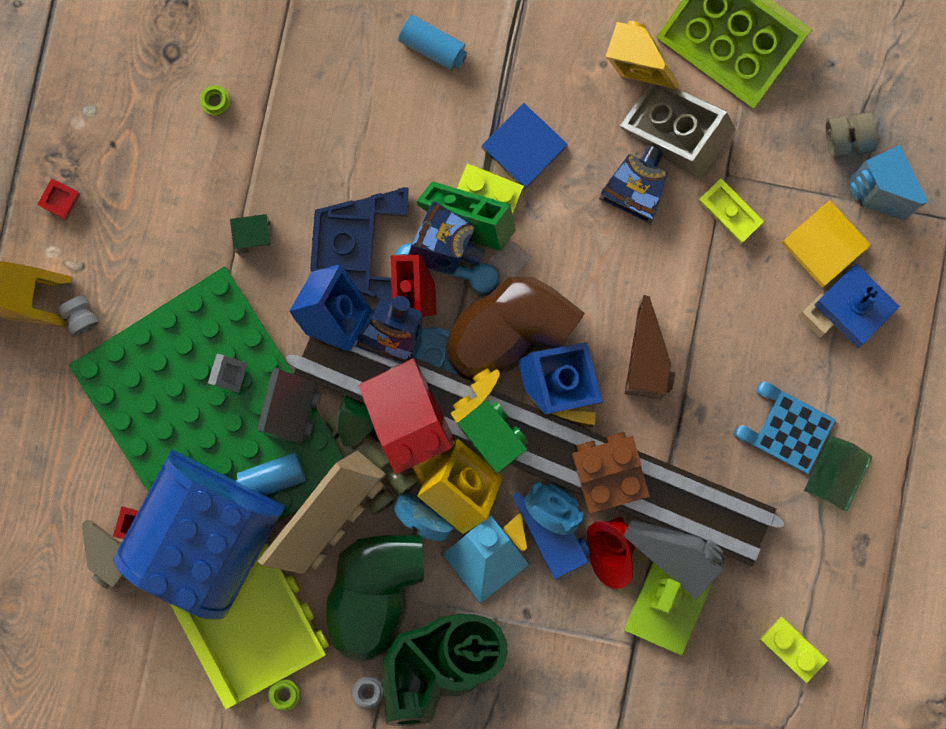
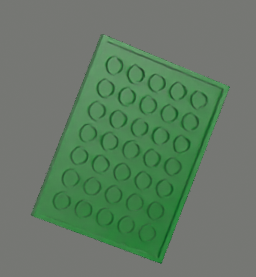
[69,266,344,524]

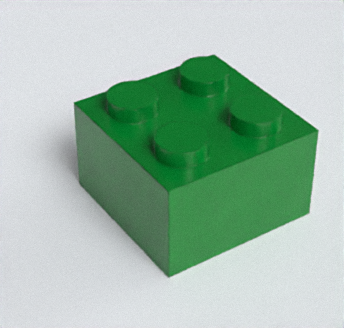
[457,399,528,475]

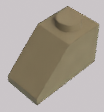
[82,520,125,589]

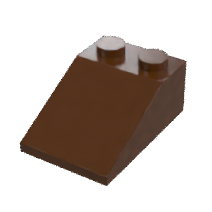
[624,295,675,400]

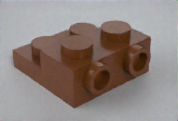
[572,432,650,514]

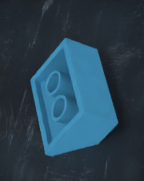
[849,145,928,221]

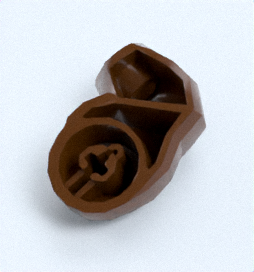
[445,276,585,381]

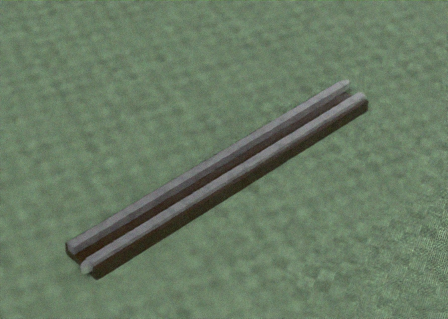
[286,334,784,566]

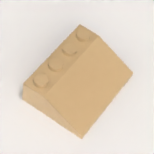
[258,450,386,574]

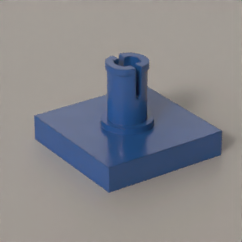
[814,263,900,348]

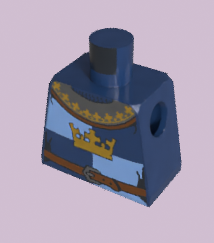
[599,145,668,225]
[408,201,485,274]
[356,296,422,364]

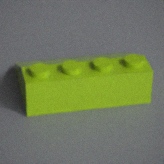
[656,0,813,109]

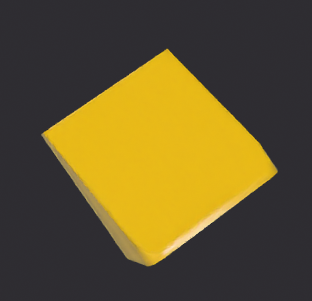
[503,513,527,551]

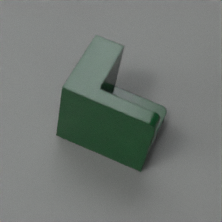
[230,214,271,254]

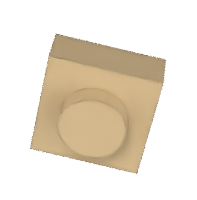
[798,293,834,338]

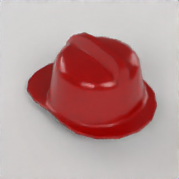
[586,517,636,589]

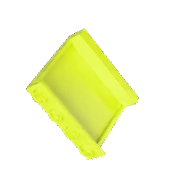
[170,544,330,710]

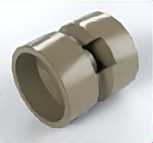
[825,112,877,158]

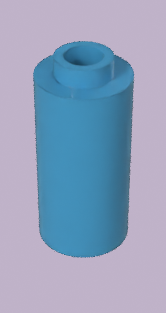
[398,14,468,71]
[235,452,306,496]

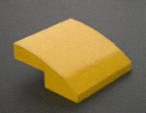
[781,200,871,288]

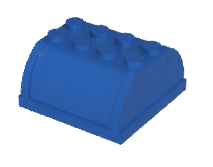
[113,449,284,619]

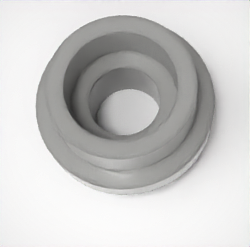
[352,677,384,708]

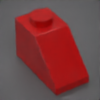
[390,255,436,317]

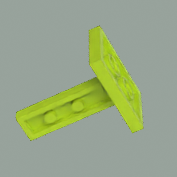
[624,562,713,656]

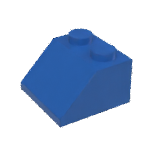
[289,264,372,351]
[518,342,603,415]

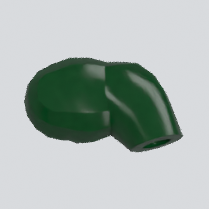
[326,535,424,661]
[382,614,508,726]

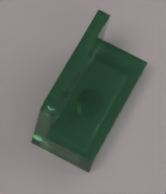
[804,435,872,511]

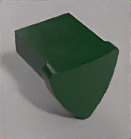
[338,396,374,446]

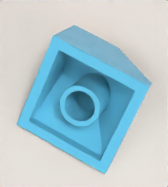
[442,515,529,603]

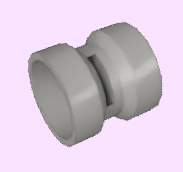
[58,295,100,337]

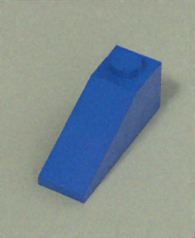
[512,492,591,579]

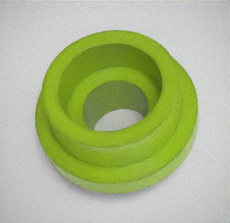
[200,85,230,116]
[269,679,300,711]

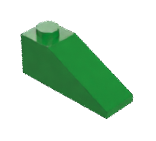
[416,181,516,251]

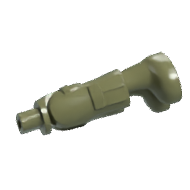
[325,410,420,515]

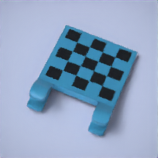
[734,382,836,474]

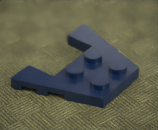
[310,187,409,300]

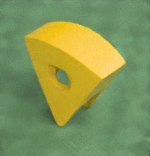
[0,261,72,327]

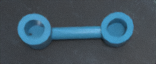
[395,243,499,296]

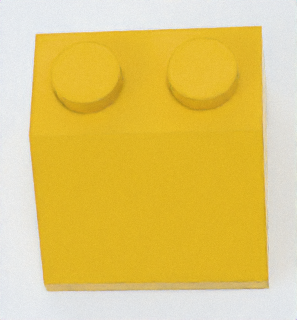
[606,21,679,89]
[417,439,503,535]

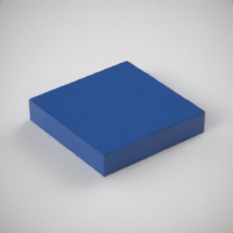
[481,103,568,189]

